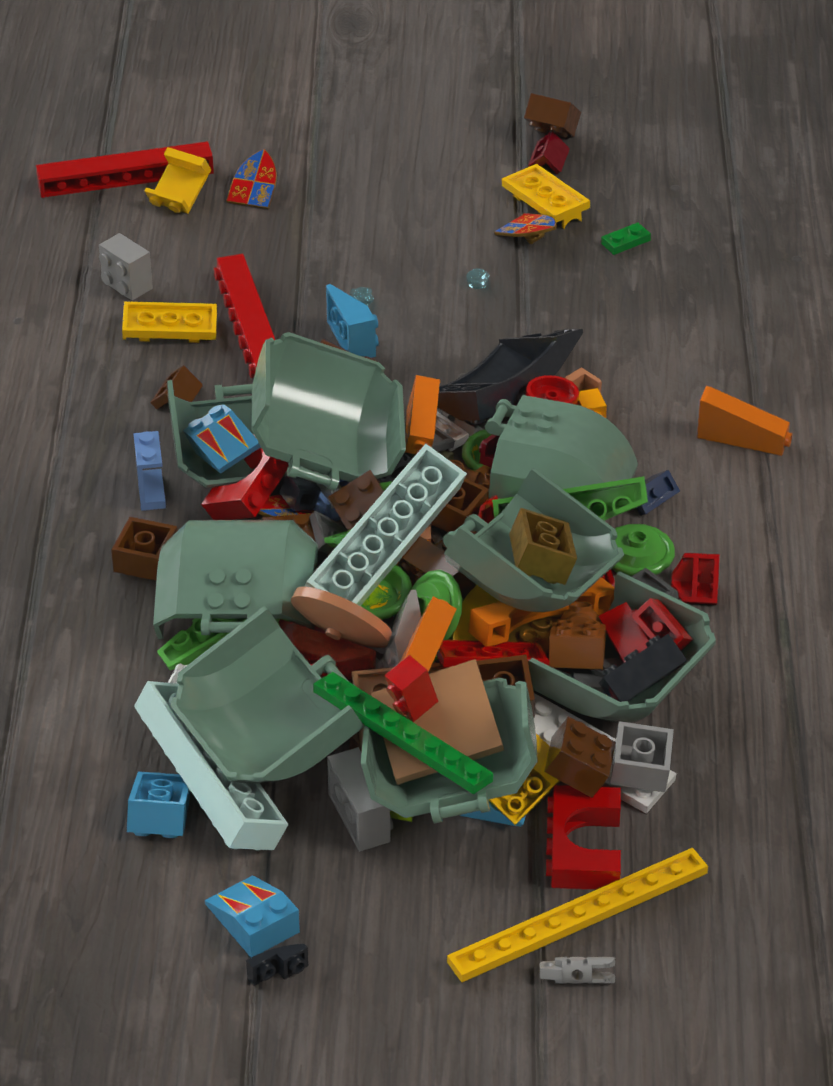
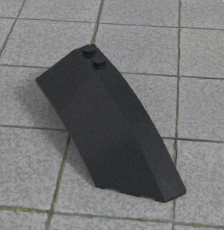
[437,329,583,424]

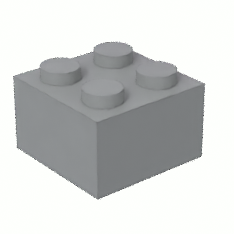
[99,233,153,301]
[610,721,674,792]

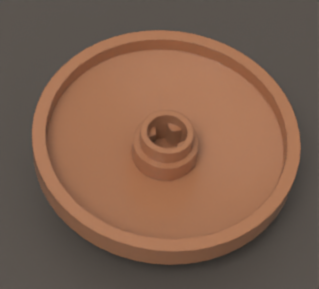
[291,587,392,648]

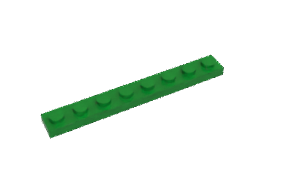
[313,672,493,795]

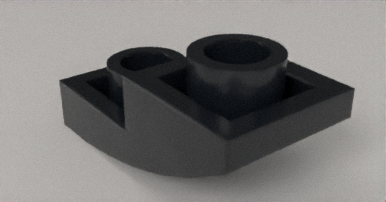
[246,944,309,986]

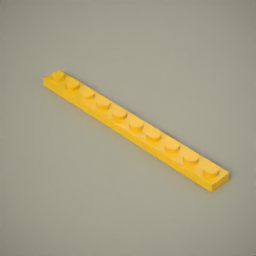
[447,847,708,982]

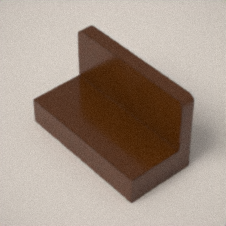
[150,365,203,409]

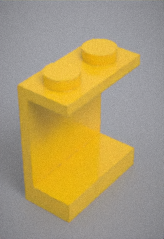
[144,147,211,214]

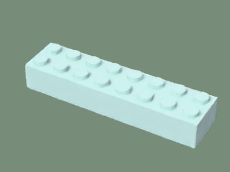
[305,444,467,606]
[134,681,288,850]

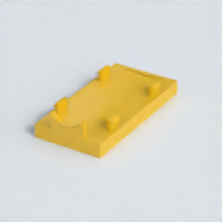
[502,164,590,229]
[122,302,217,343]

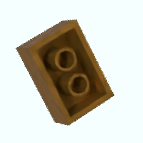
[509,508,577,585]

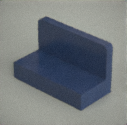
[636,470,680,516]

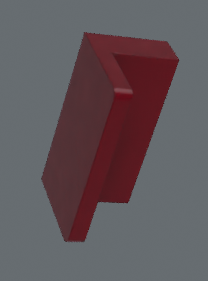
[528,131,570,174]

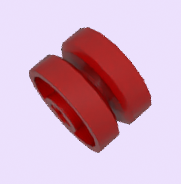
[525,375,579,405]

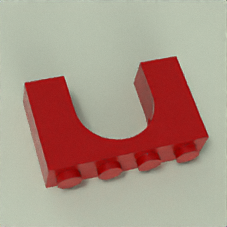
[201,434,289,520]
[546,785,621,890]

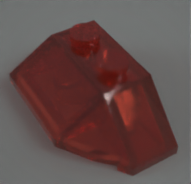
[278,619,376,684]

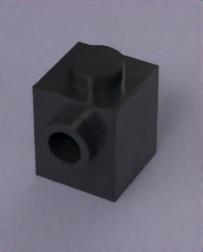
[279,474,321,511]

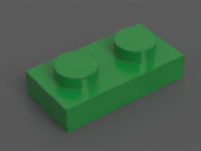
[601,222,651,255]

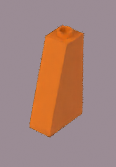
[405,375,440,455]
[697,386,793,456]
[399,596,457,672]

